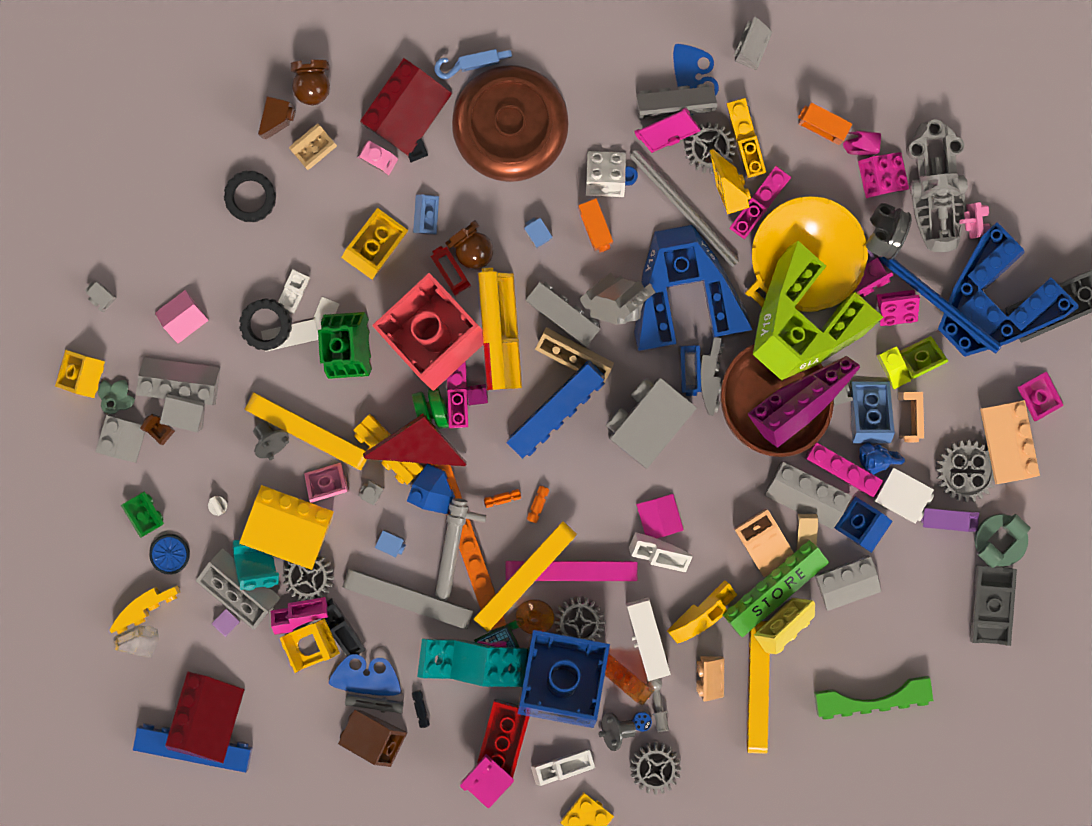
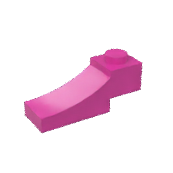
[271,597,328,635]

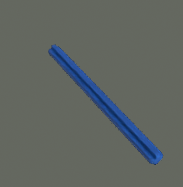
[878,257,1001,354]

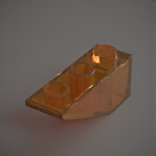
[605,654,655,705]

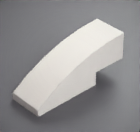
[629,532,693,572]
[531,750,595,786]

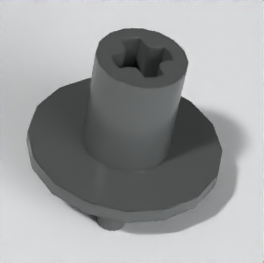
[253,422,289,460]
[599,713,636,751]

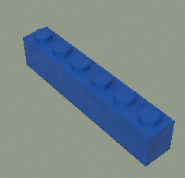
[506,360,605,459]
[133,723,253,773]

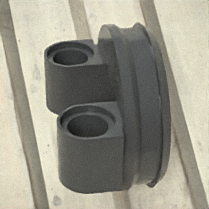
[866,203,912,260]

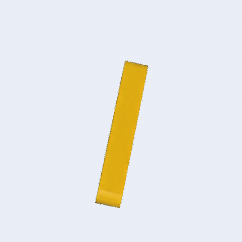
[244,392,367,470]
[474,521,577,632]
[747,621,770,753]

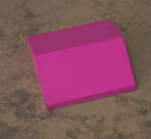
[1017,371,1064,422]
[636,494,683,539]

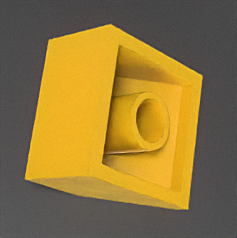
[55,350,105,398]

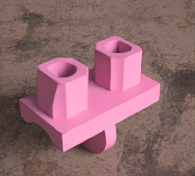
[959,202,991,239]

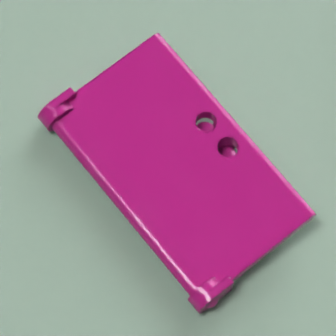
[634,108,701,153]

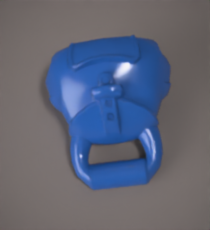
[859,443,905,475]

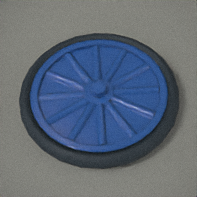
[149,534,190,575]

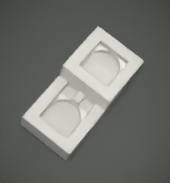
[278,269,310,314]

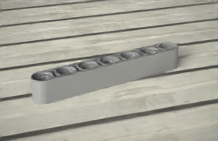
[342,569,474,629]

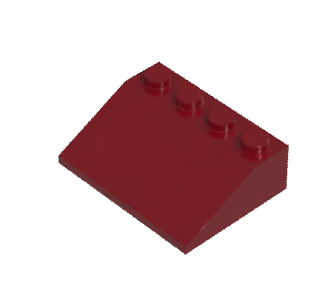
[360,58,452,156]
[165,671,245,764]

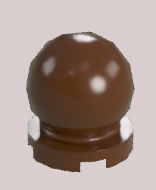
[291,60,330,106]
[445,220,493,269]

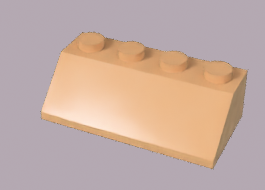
[980,400,1040,484]

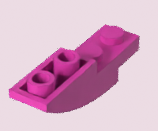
[729,166,791,240]
[447,361,469,428]

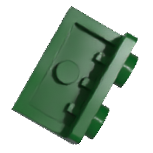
[121,491,164,538]

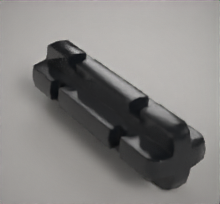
[412,690,430,728]

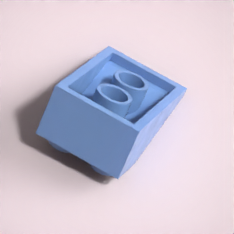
[851,382,895,443]

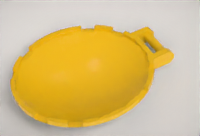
[745,196,868,312]

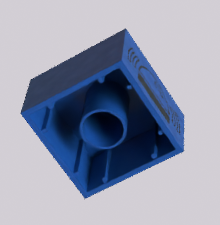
[518,630,610,728]

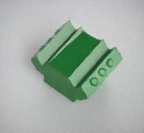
[318,312,372,379]

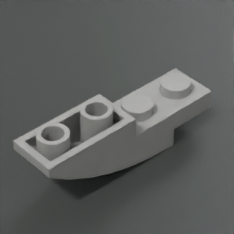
[700,337,724,416]

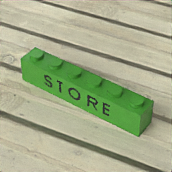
[723,540,829,637]

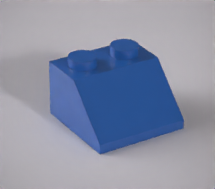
[834,496,893,553]

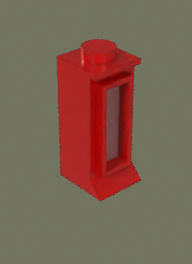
[430,246,471,297]

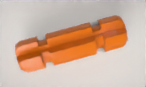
[527,486,550,523]
[484,489,521,508]

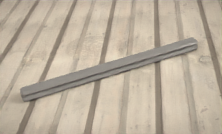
[630,149,739,267]

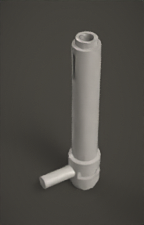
[435,498,487,602]

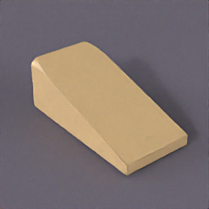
[797,514,818,550]

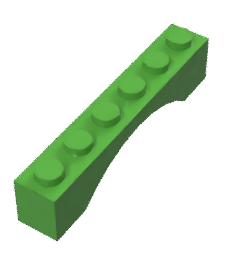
[814,676,934,719]

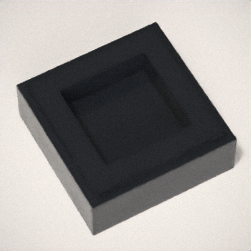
[408,138,428,163]

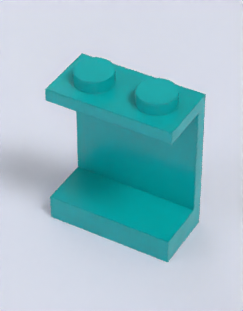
[232,539,279,590]

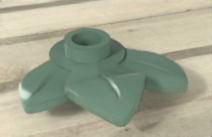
[98,380,135,415]

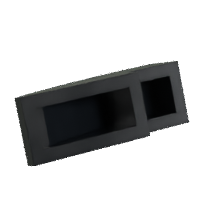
[321,598,366,656]

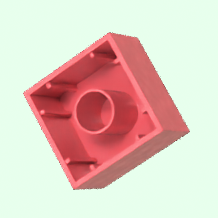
[372,273,483,391]

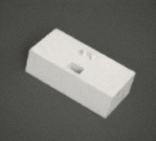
[626,597,671,681]

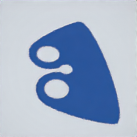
[673,44,719,116]
[329,654,401,696]

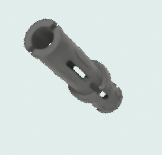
[345,693,404,714]

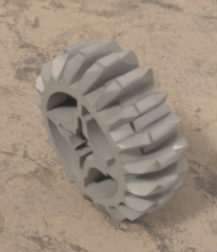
[684,122,736,174]
[282,554,334,601]
[554,596,606,641]
[630,742,682,795]

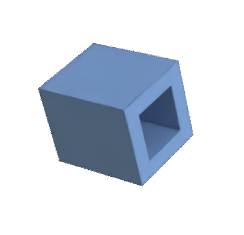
[524,217,553,249]
[375,530,406,558]

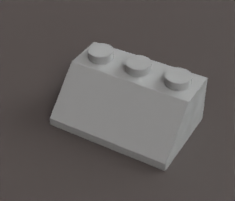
[815,556,881,611]

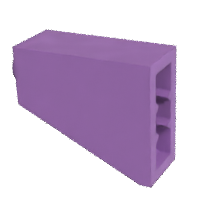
[921,508,980,532]

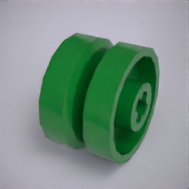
[412,387,449,429]

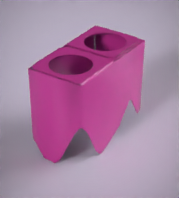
[843,130,881,156]

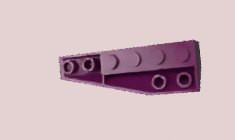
[748,356,860,448]

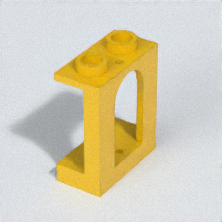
[280,618,340,673]

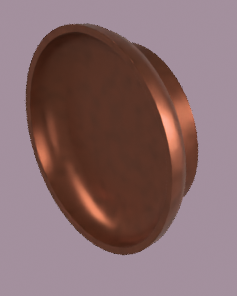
[452,65,569,182]
[720,344,834,457]

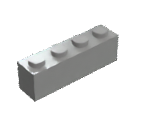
[526,282,600,347]

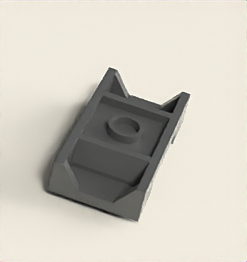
[970,565,1017,646]

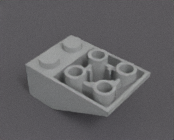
[734,17,772,70]

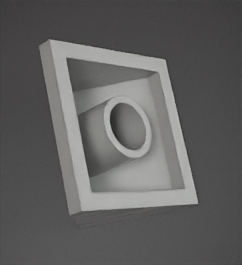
[160,394,204,432]

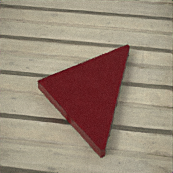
[363,414,467,466]

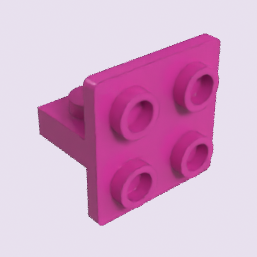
[876,289,920,326]

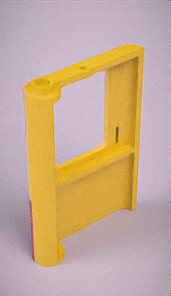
[478,268,522,390]

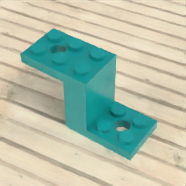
[417,639,527,687]

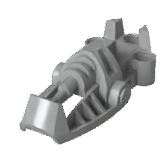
[906,119,968,252]

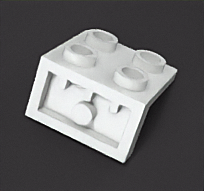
[586,151,626,197]

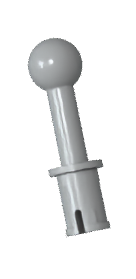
[647,678,669,733]

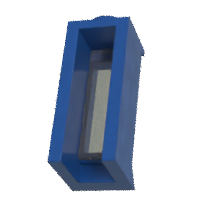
[679,345,701,396]

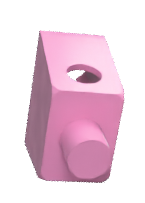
[357,140,398,175]

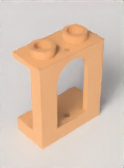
[898,392,924,442]

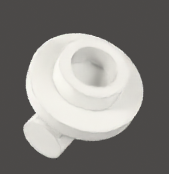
[208,496,228,516]

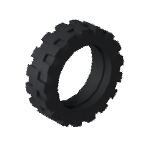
[224,171,276,222]
[239,298,292,351]

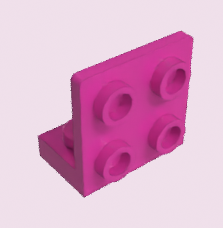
[858,152,909,199]
[853,257,893,297]
[459,754,514,808]

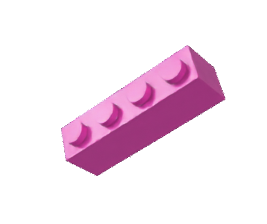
[804,443,883,497]

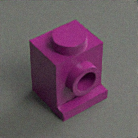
[467,384,488,406]

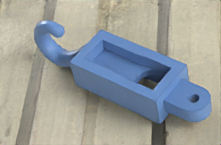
[434,49,512,79]

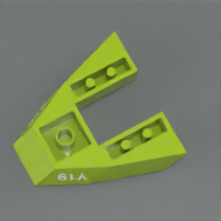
[753,241,883,380]

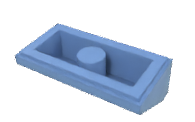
[413,194,439,235]

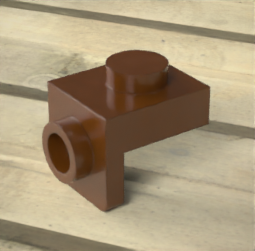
[140,414,175,445]

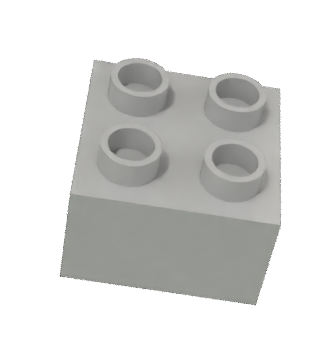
[606,378,697,469]

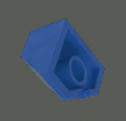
[407,464,455,514]

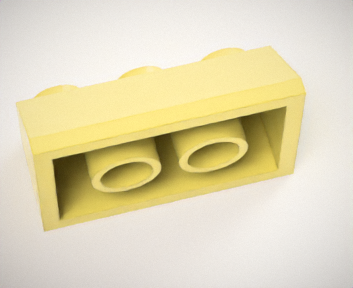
[754,598,815,654]

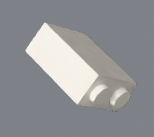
[873,467,934,523]

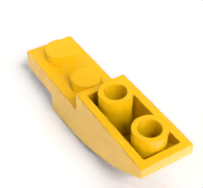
[726,98,766,178]
[667,580,737,644]
[110,586,180,634]

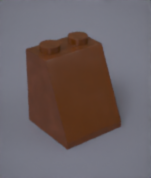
[338,710,408,767]

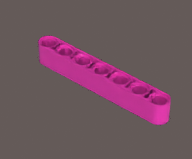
[505,560,638,581]

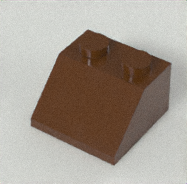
[258,96,296,139]

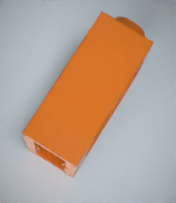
[798,102,852,145]
[578,198,613,253]

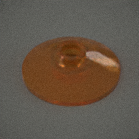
[516,599,554,634]

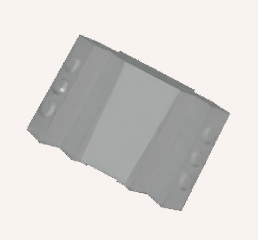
[580,273,655,324]

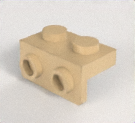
[289,124,337,170]

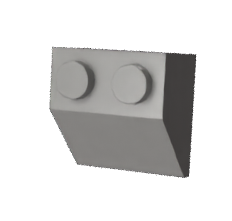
[95,415,145,463]

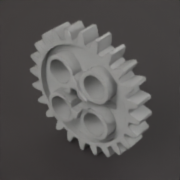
[935,440,995,502]

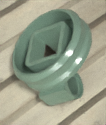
[975,514,1031,568]

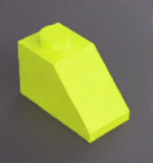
[876,346,911,390]

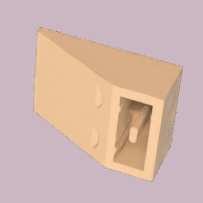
[734,509,794,577]
[696,656,724,701]

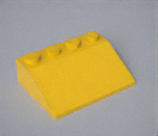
[240,485,334,570]

